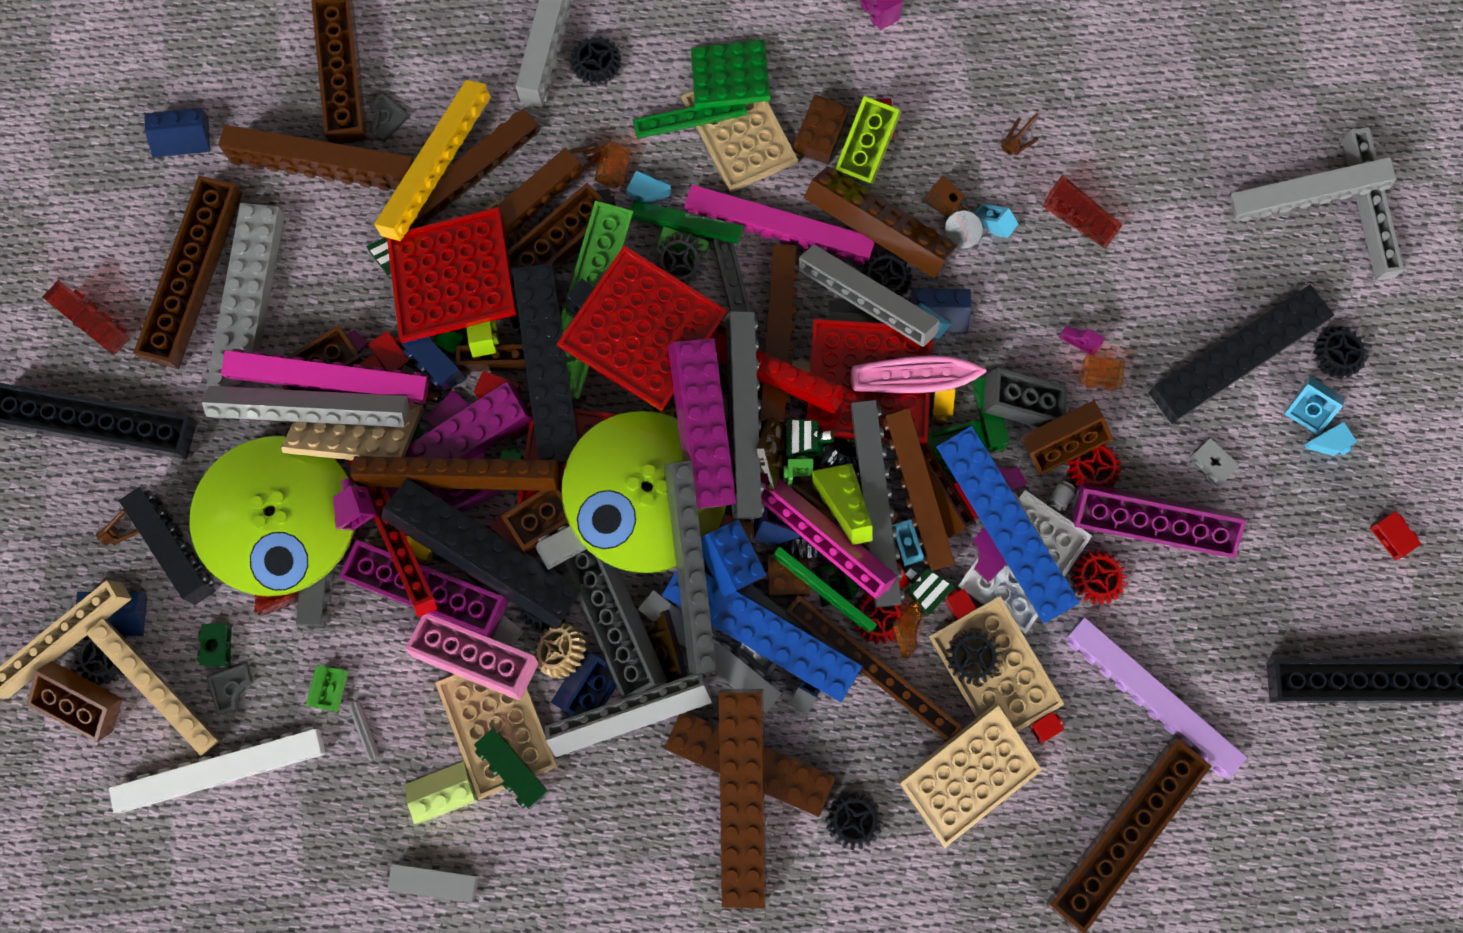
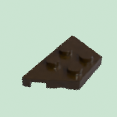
[756,418,786,491]
[646,609,688,683]

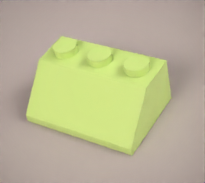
[405,761,478,824]

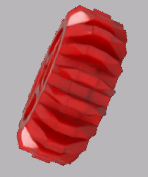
[1067,443,1122,488]
[1071,550,1127,605]
[852,592,907,645]

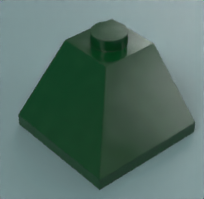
[815,562,860,607]

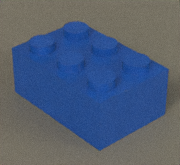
[701,519,767,597]

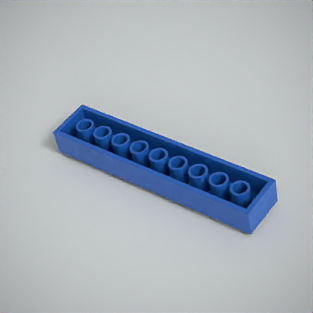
[937,426,1080,624]
[662,570,863,703]

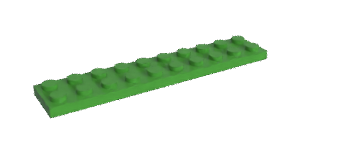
[561,201,634,400]

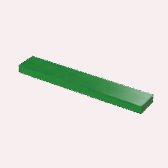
[632,104,748,139]
[630,200,744,244]
[772,547,877,633]

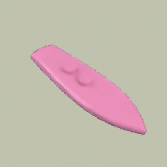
[850,355,987,393]

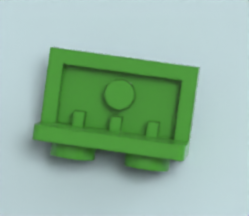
[783,456,813,487]
[306,665,349,712]

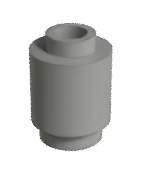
[1048,481,1076,512]

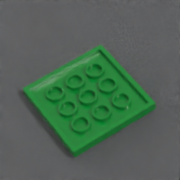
[691,39,771,109]

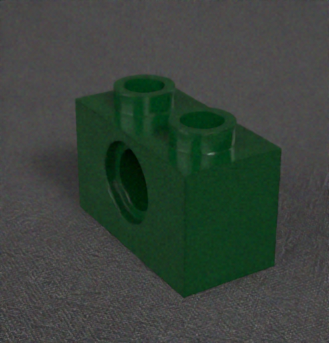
[197,623,232,667]

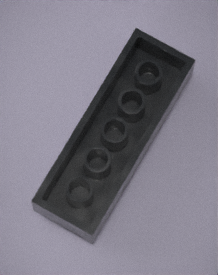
[118,486,216,605]

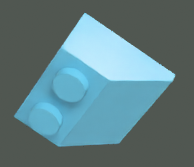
[1284,376,1345,435]

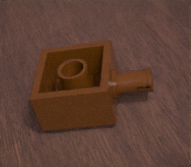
[755,554,810,598]

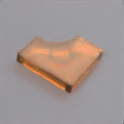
[893,601,922,658]

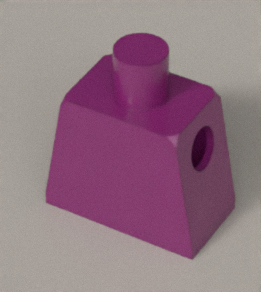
[333,478,377,530]

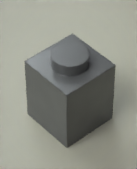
[789,680,820,714]

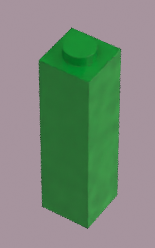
[971,377,1010,453]

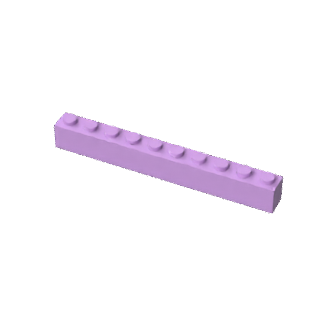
[1065,617,1247,777]

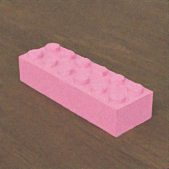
[405,614,539,701]

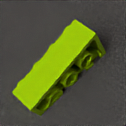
[467,320,499,357]
[812,463,873,545]

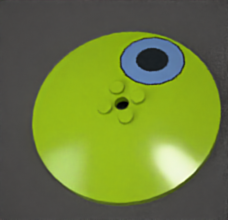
[562,411,726,573]
[189,436,355,596]

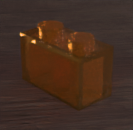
[594,141,630,189]
[1080,356,1125,391]

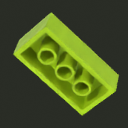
[835,96,901,185]

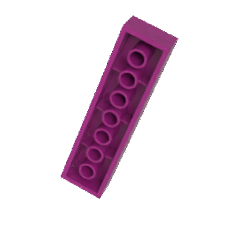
[668,338,737,509]
[385,382,533,498]
[1071,482,1246,558]
[339,540,509,639]

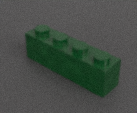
[474,728,550,809]

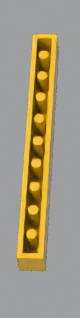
[374,80,491,241]

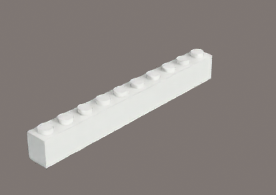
[109,726,326,813]

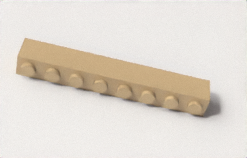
[0,580,132,698]
[86,619,220,756]

